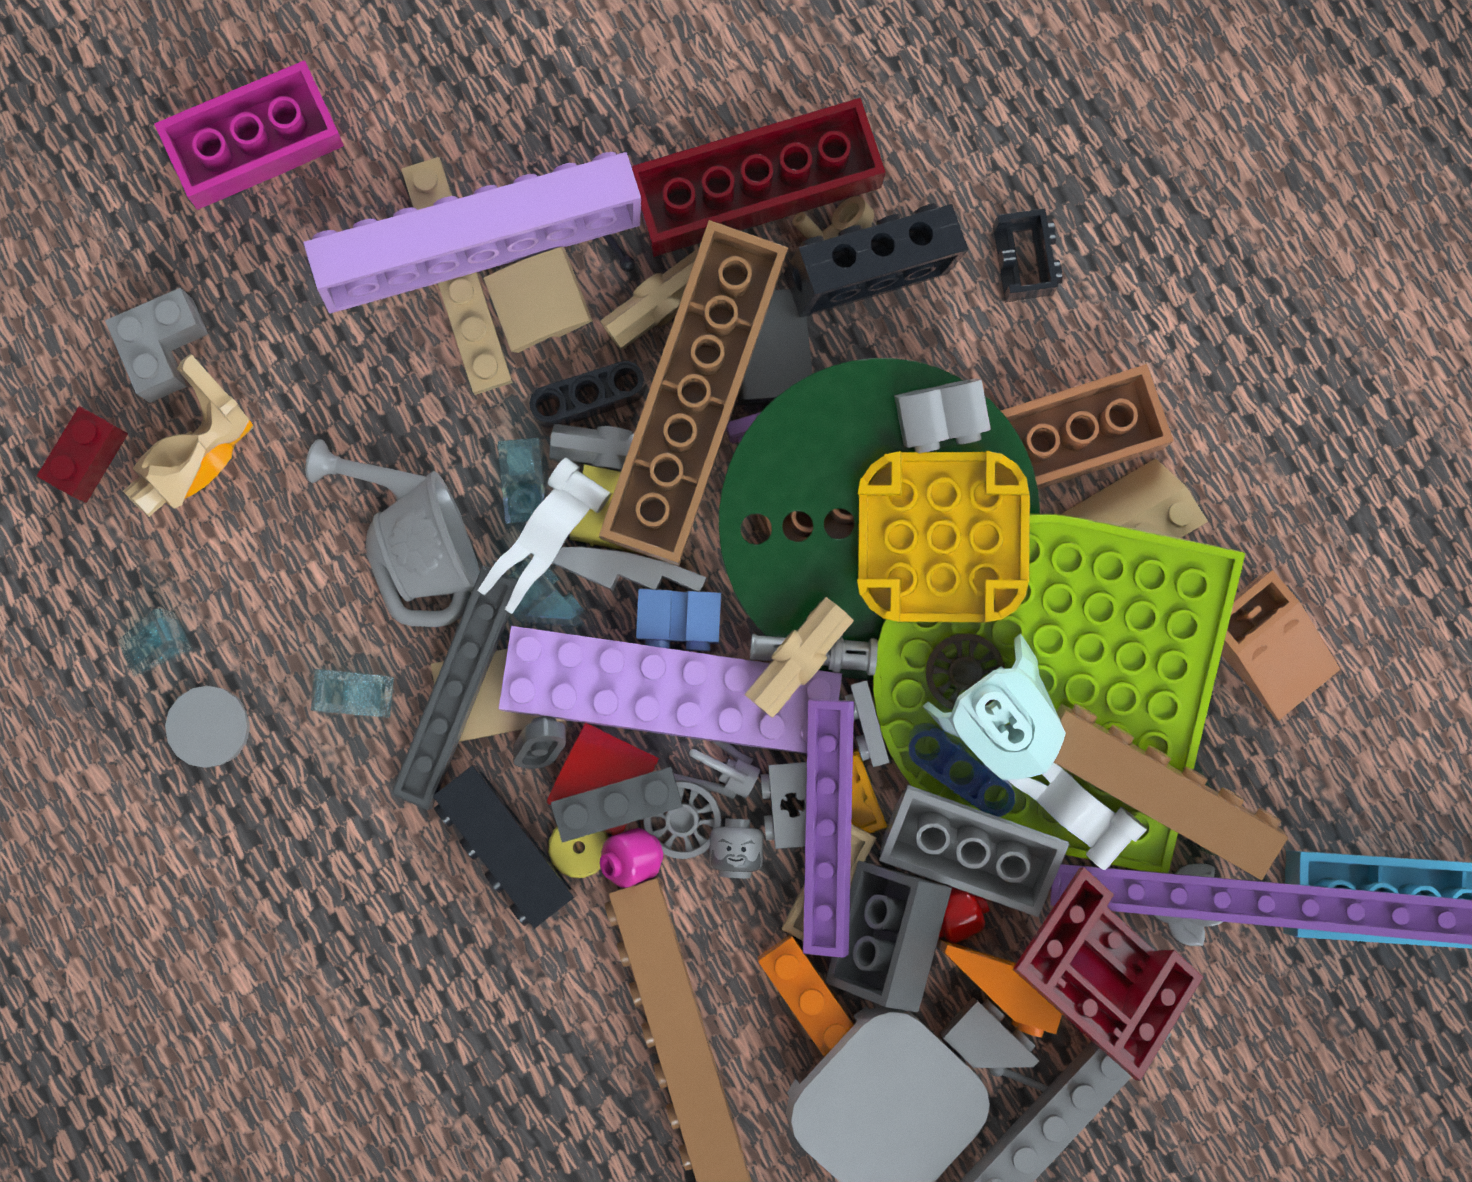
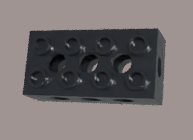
[784,203,968,317]

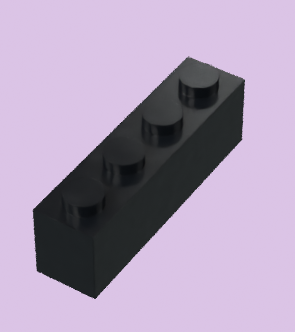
[433,765,577,929]

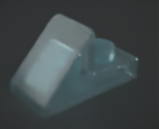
[311,669,394,718]

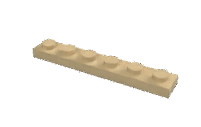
[401,157,513,395]

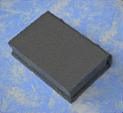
[737,289,813,405]

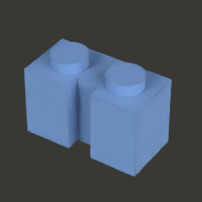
[636,589,721,651]

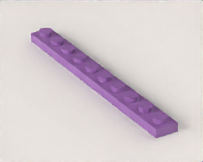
[1050,864,1472,945]

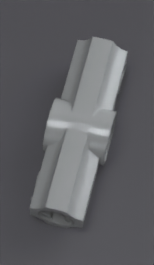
[549,424,634,472]

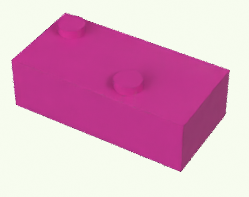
[154,60,344,210]

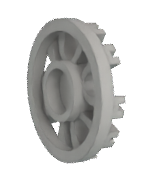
[644,781,721,859]

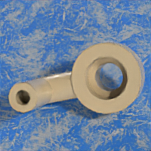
[792,196,874,240]

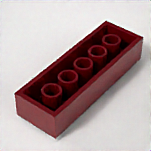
[631,97,886,257]

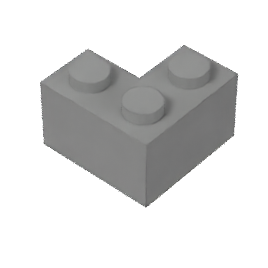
[105,288,208,403]

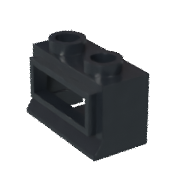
[993,208,1062,303]

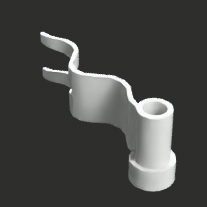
[477,458,611,614]
[1008,762,1147,870]

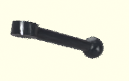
[602,234,635,272]

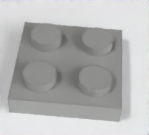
[845,681,889,767]

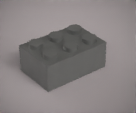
[825,860,952,1012]

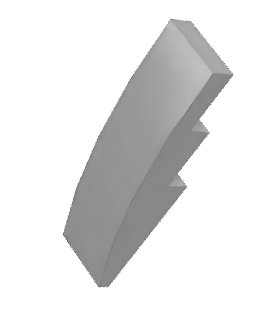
[552,547,707,592]

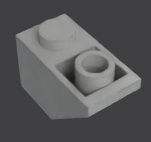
[939,997,1039,1068]

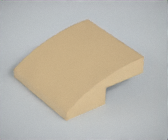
[484,247,592,353]

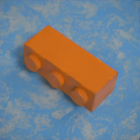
[757,934,855,1057]

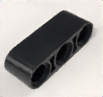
[529,361,645,429]

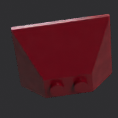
[1012,867,1204,1081]

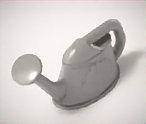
[305,439,480,627]

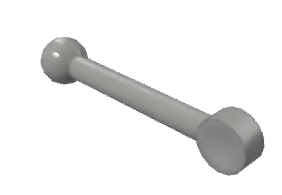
[989,1068,1048,1092]

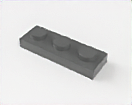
[550,767,683,843]

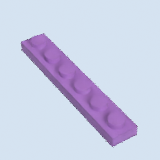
[803,699,854,958]

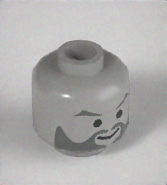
[709,818,764,878]

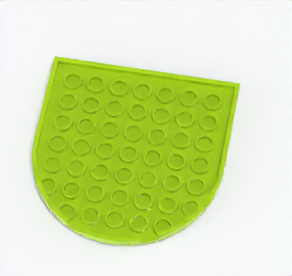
[873,514,1245,873]

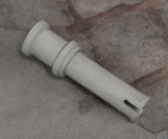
[750,634,878,675]

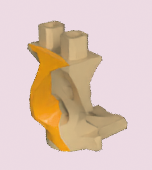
[123,354,254,517]

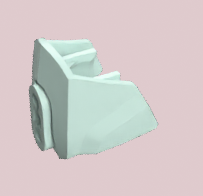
[923,634,1066,780]

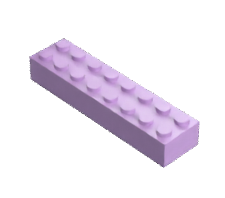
[303,152,641,314]
[499,626,842,755]

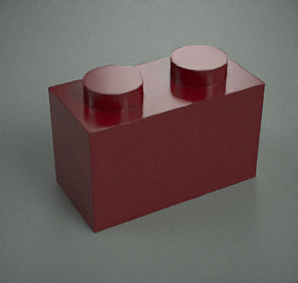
[37,406,128,503]

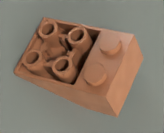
[1221,570,1340,721]

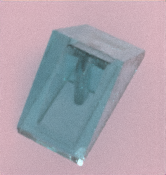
[118,608,192,677]

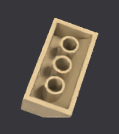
[1060,458,1208,538]

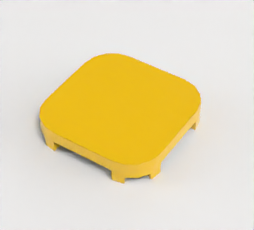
[857,451,1030,623]

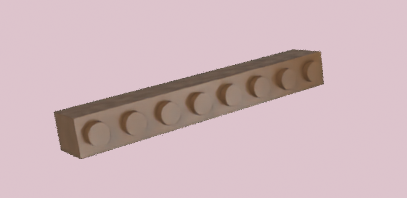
[604,877,752,1182]

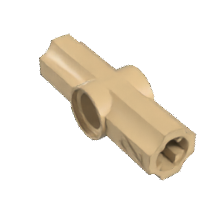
[600,249,698,351]
[744,597,854,718]

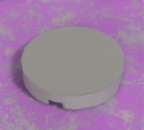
[165,686,250,768]

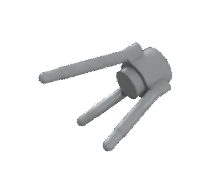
[674,741,760,799]

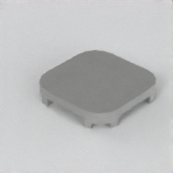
[786,1006,990,1182]

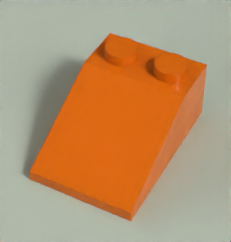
[936,939,1062,1038]

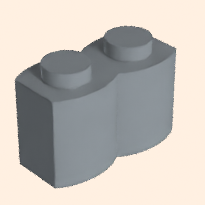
[894,378,991,453]

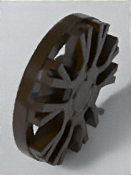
[926,633,1005,710]

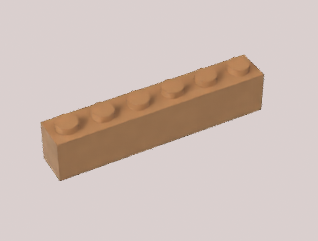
[1054,704,1289,880]

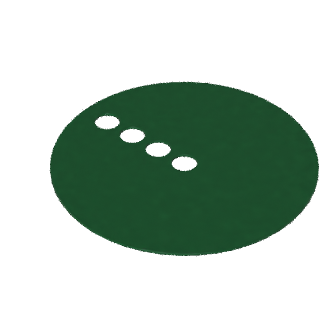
[719,358,1040,680]

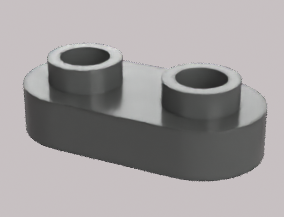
[513,716,566,769]

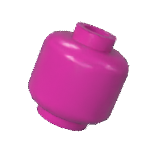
[600,828,663,888]

